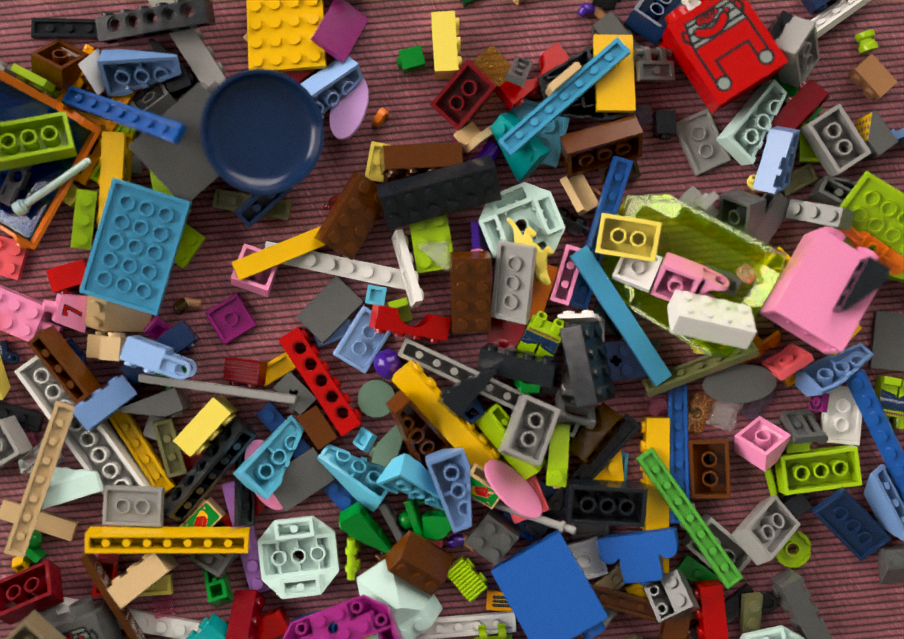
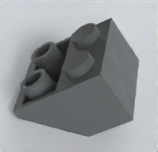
[643,569,700,623]

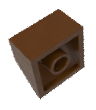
[30,39,89,89]

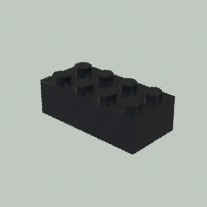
[560,321,615,407]
[563,478,648,527]

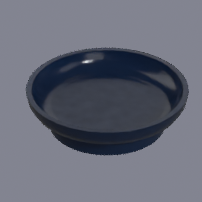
[200,69,324,195]

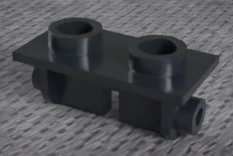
[558,207,589,237]

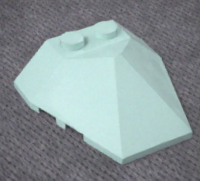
[356,559,443,639]

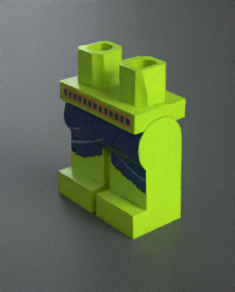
[516,311,565,357]
[875,376,904,429]

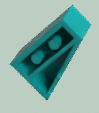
[490,111,551,182]

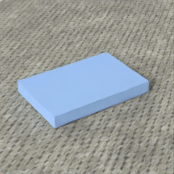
[332,305,392,374]

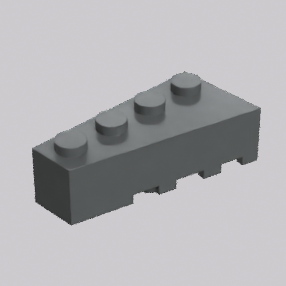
[769,568,833,639]

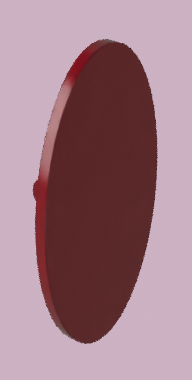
[487,317,527,348]

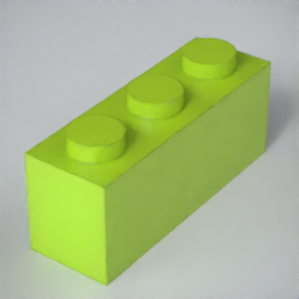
[71,188,98,250]

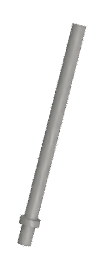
[471,497,577,535]

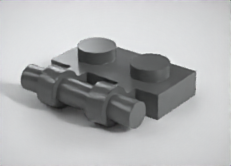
[634,46,675,82]

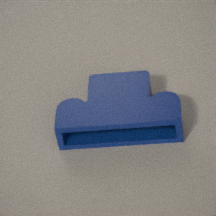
[597,527,679,585]

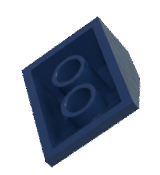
[624,0,683,45]

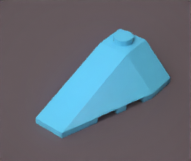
[233,415,304,500]
[317,444,388,512]
[376,454,444,510]

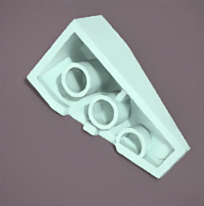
[41,467,104,510]

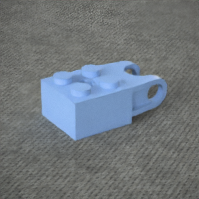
[119,335,197,380]

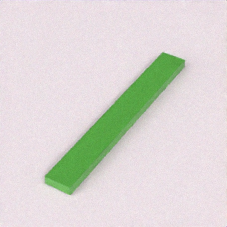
[635,447,743,589]

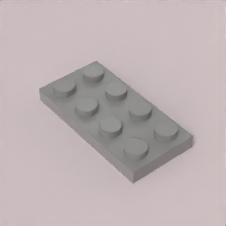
[491,240,537,325]

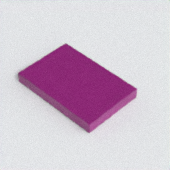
[310,0,369,63]

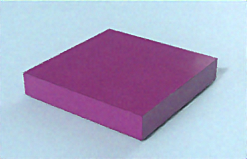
[205,293,258,345]

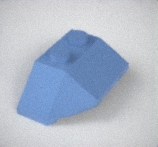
[863,464,904,541]

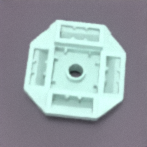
[478,182,565,259]

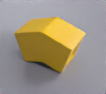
[12,555,33,573]

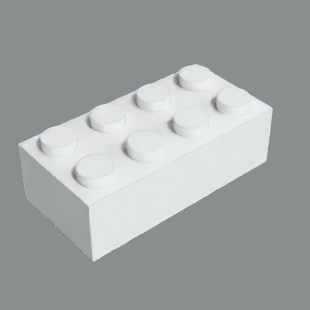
[667,289,756,349]

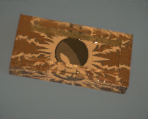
[688,392,714,435]

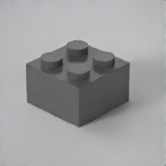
[465,508,521,566]

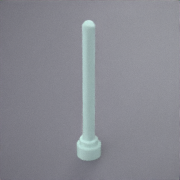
[11,158,91,217]

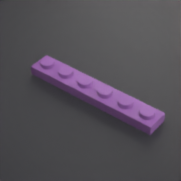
[221,480,270,593]

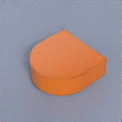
[372,107,389,128]

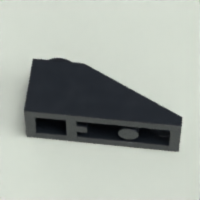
[148,38,196,97]
[832,257,891,313]
[437,369,497,417]

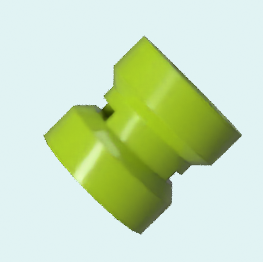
[855,29,879,55]

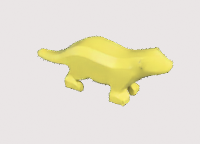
[507,218,554,286]

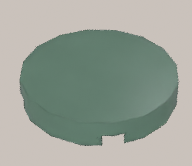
[357,379,395,418]

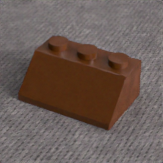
[689,437,731,498]
[385,530,453,596]

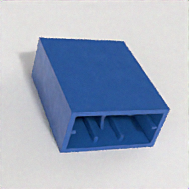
[491,529,608,639]

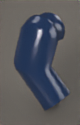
[0,340,20,365]

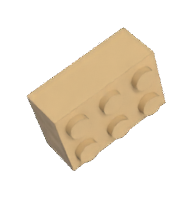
[107,553,179,608]

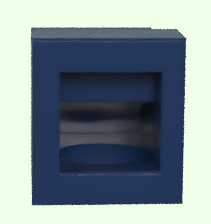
[461,395,484,425]

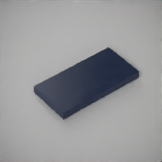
[811,487,892,561]

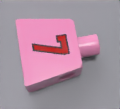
[42,293,87,333]

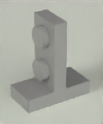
[678,185,719,226]

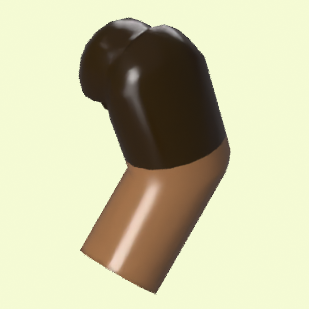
[173,297,202,315]

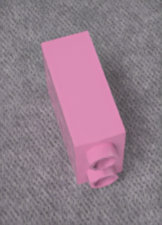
[759,226,879,354]

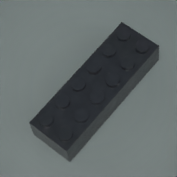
[376,155,502,230]

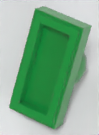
[398,498,424,537]
[7,530,48,563]

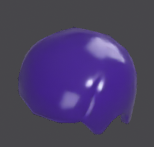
[373,348,402,380]

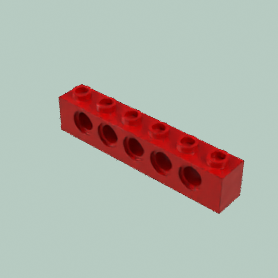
[278,327,363,436]

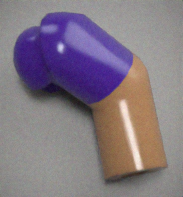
[578,3,607,20]
[447,533,473,551]

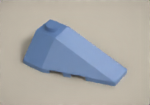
[425,448,472,533]

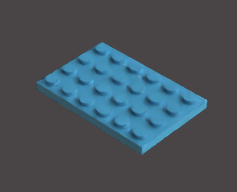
[79,178,192,316]

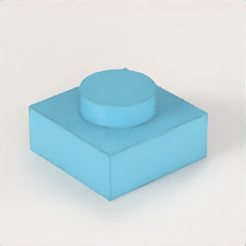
[365,284,387,306]
[353,426,377,453]

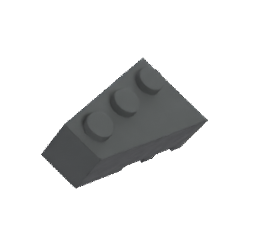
[809,175,857,207]

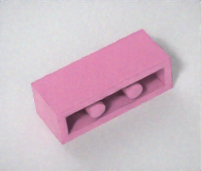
[548,244,581,306]

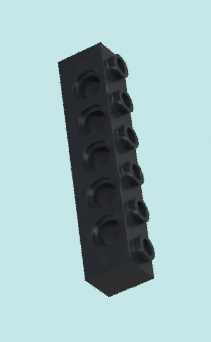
[95,0,216,44]
[164,416,257,523]

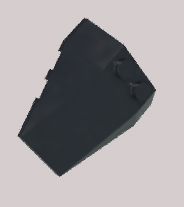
[538,46,628,121]

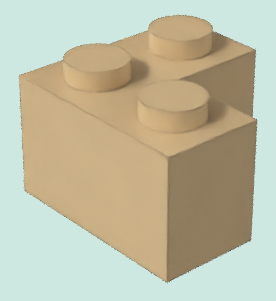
[86,330,127,361]

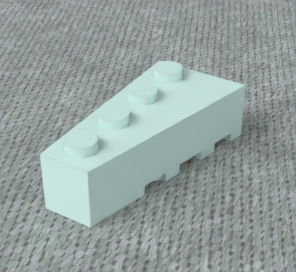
[716,79,787,166]

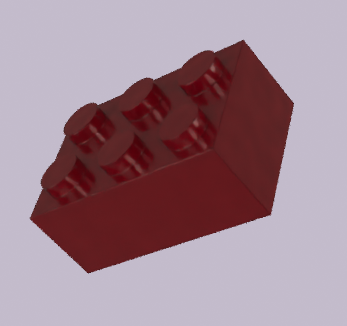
[430,59,500,131]
[0,560,64,625]

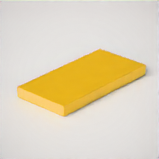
[593,34,636,113]

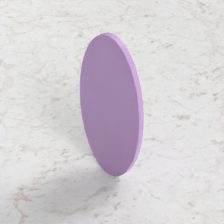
[330,78,369,140]

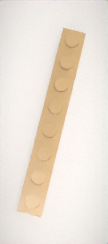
[4,400,75,558]

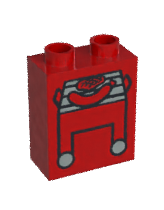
[662,0,788,115]

